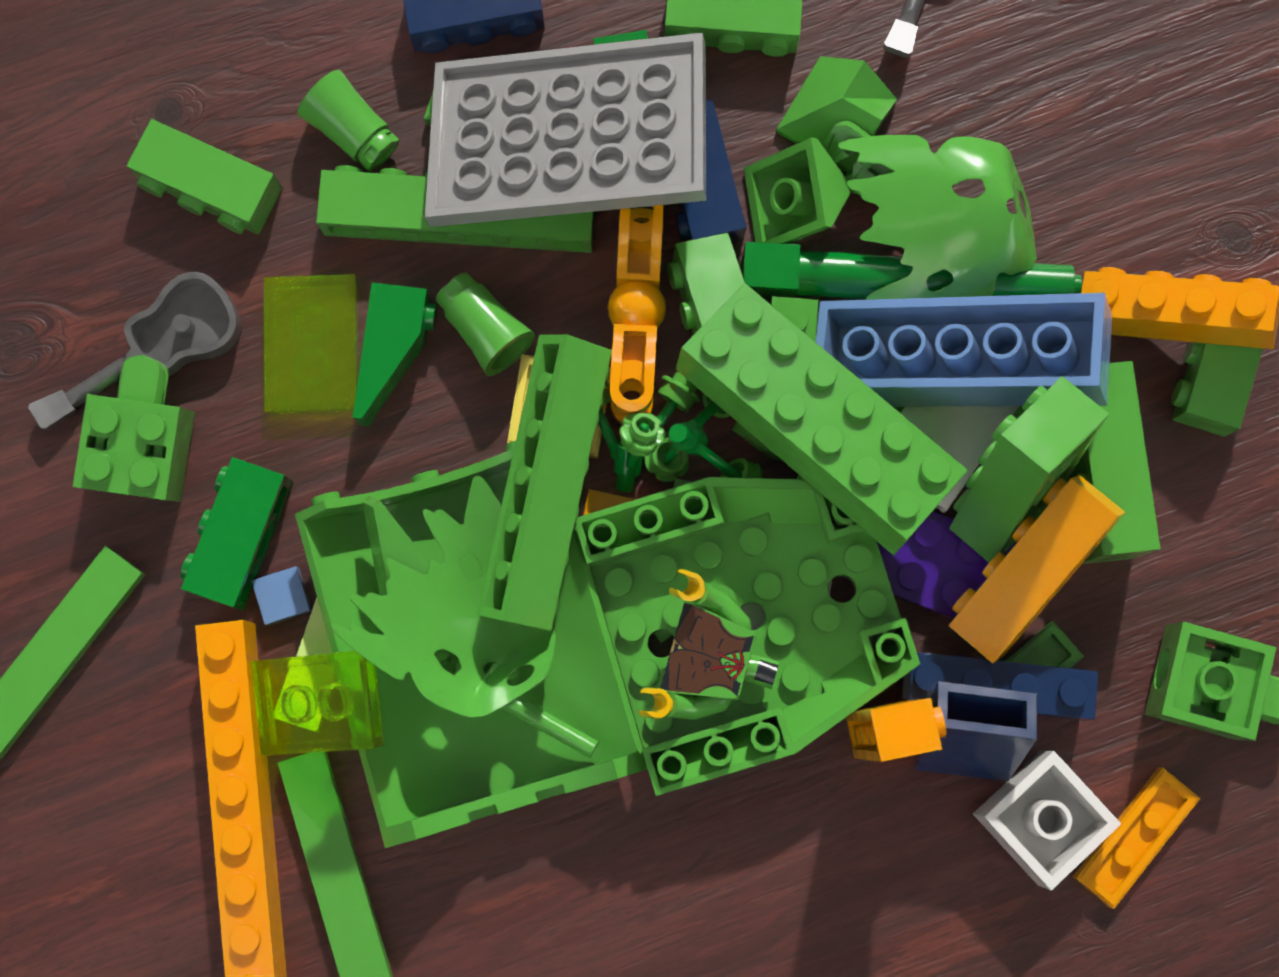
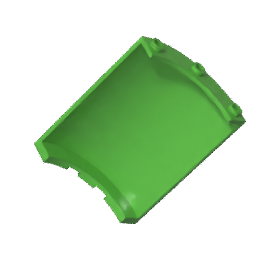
[295,441,648,848]

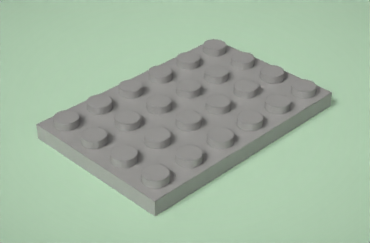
[425,33,706,227]

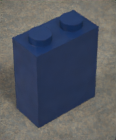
[915,681,1037,781]

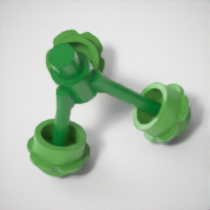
[598,372,701,492]
[644,393,762,482]

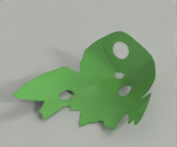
[838,135,1037,300]
[331,476,556,718]

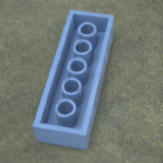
[816,293,1112,407]

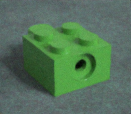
[73,355,195,502]
[1145,622,1279,741]

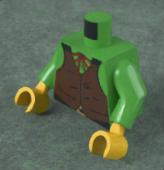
[638,569,779,720]

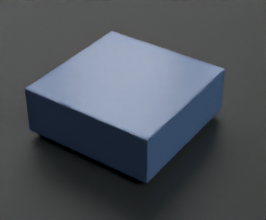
[252,566,312,626]

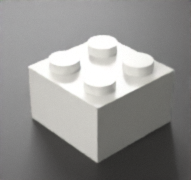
[973,750,1121,891]

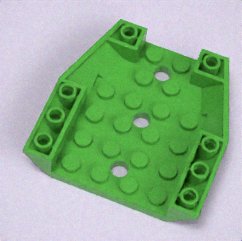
[575,477,920,796]

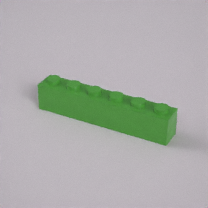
[316,165,595,253]
[477,334,612,631]

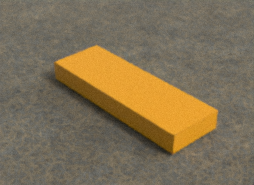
[1072,767,1200,909]

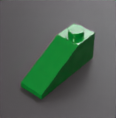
[352,282,438,427]

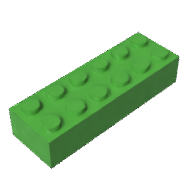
[676,283,968,555]

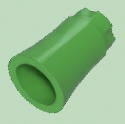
[297,70,400,172]
[436,272,535,376]

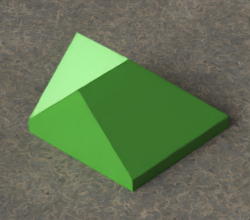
[776,56,897,173]
[744,137,852,244]

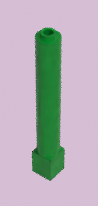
[742,242,1082,300]

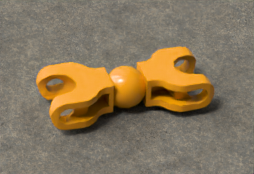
[607,205,666,425]

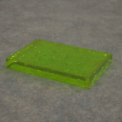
[264,274,358,414]
[251,650,384,756]

